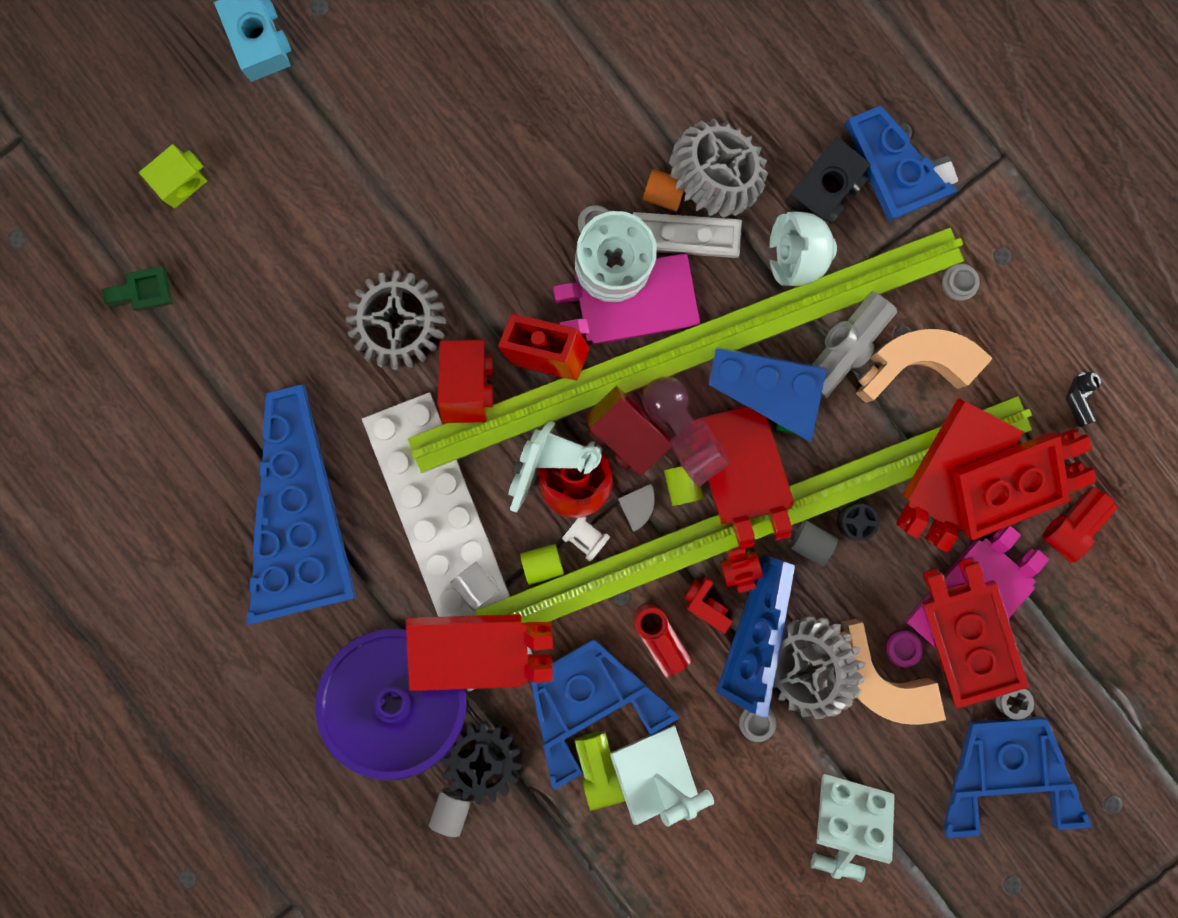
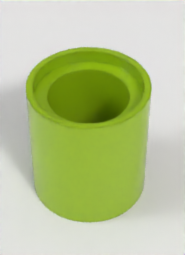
[664,463,704,506]
[520,543,564,585]

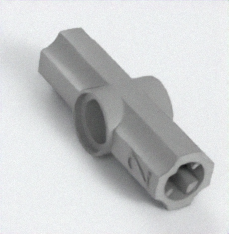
[812,291,897,398]

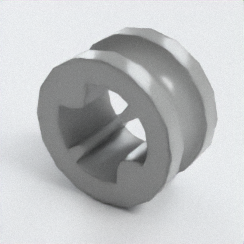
[995,689,1034,720]

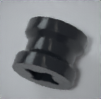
[837,504,879,541]

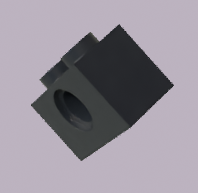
[785,136,871,224]

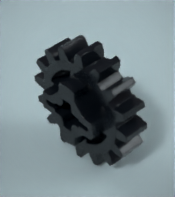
[441,720,522,805]

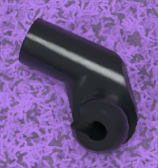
[1066,371,1101,427]

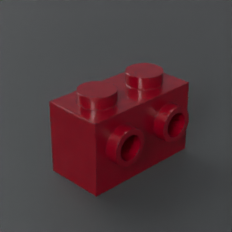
[585,385,673,476]

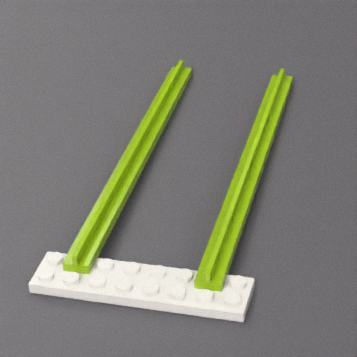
[362,228,1032,692]

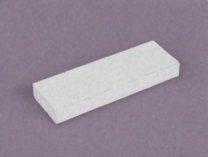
[633,212,742,258]

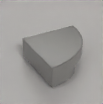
[618,484,655,532]

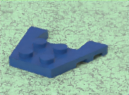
[531,638,679,790]
[943,716,1091,838]

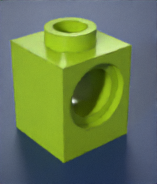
[139,144,207,209]

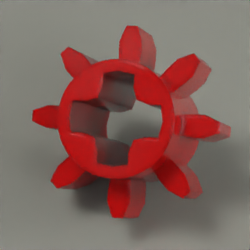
[720,547,763,593]

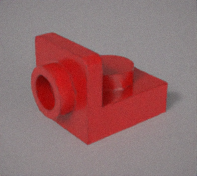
[683,577,733,634]

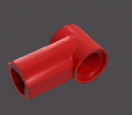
[1042,487,1118,563]
[633,603,693,678]

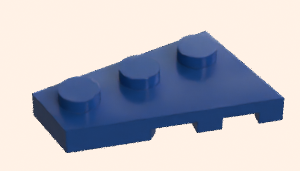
[844,106,957,222]
[709,347,827,442]

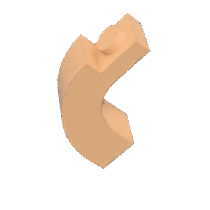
[856,329,993,403]
[840,619,946,725]

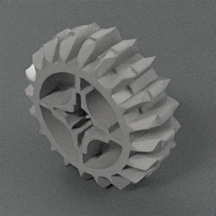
[669,119,768,218]
[346,271,446,370]
[773,617,866,719]

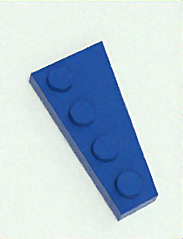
[716,555,795,718]

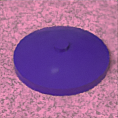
[315,629,467,781]

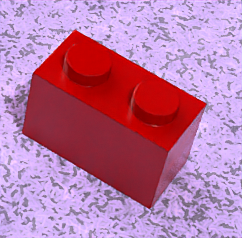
[498,314,590,381]
[437,340,494,423]

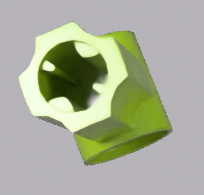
[575,731,626,811]

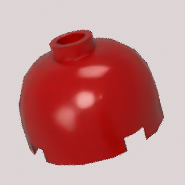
[538,444,612,518]

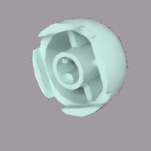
[769,212,837,286]

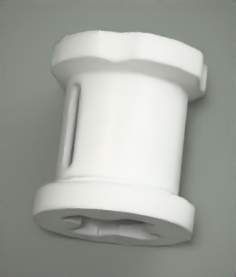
[562,517,610,561]

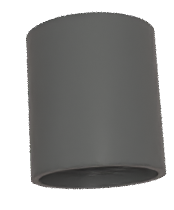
[789,520,838,566]

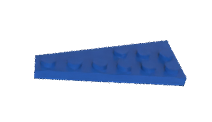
[246,385,356,625]

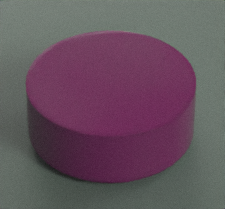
[883,629,923,668]

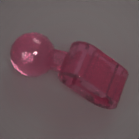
[642,376,731,486]

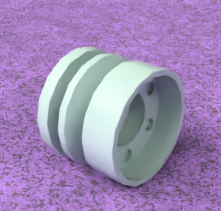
[575,211,657,302]

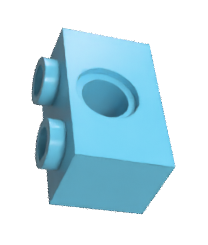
[214,0,291,82]

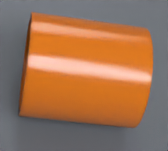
[642,169,684,212]

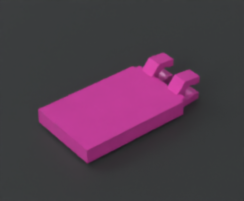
[553,253,700,345]
[904,526,1050,648]

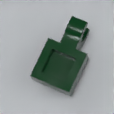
[102,266,173,311]

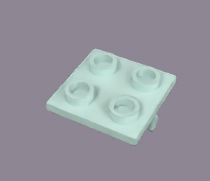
[508,420,602,513]
[610,725,714,827]
[811,774,894,882]

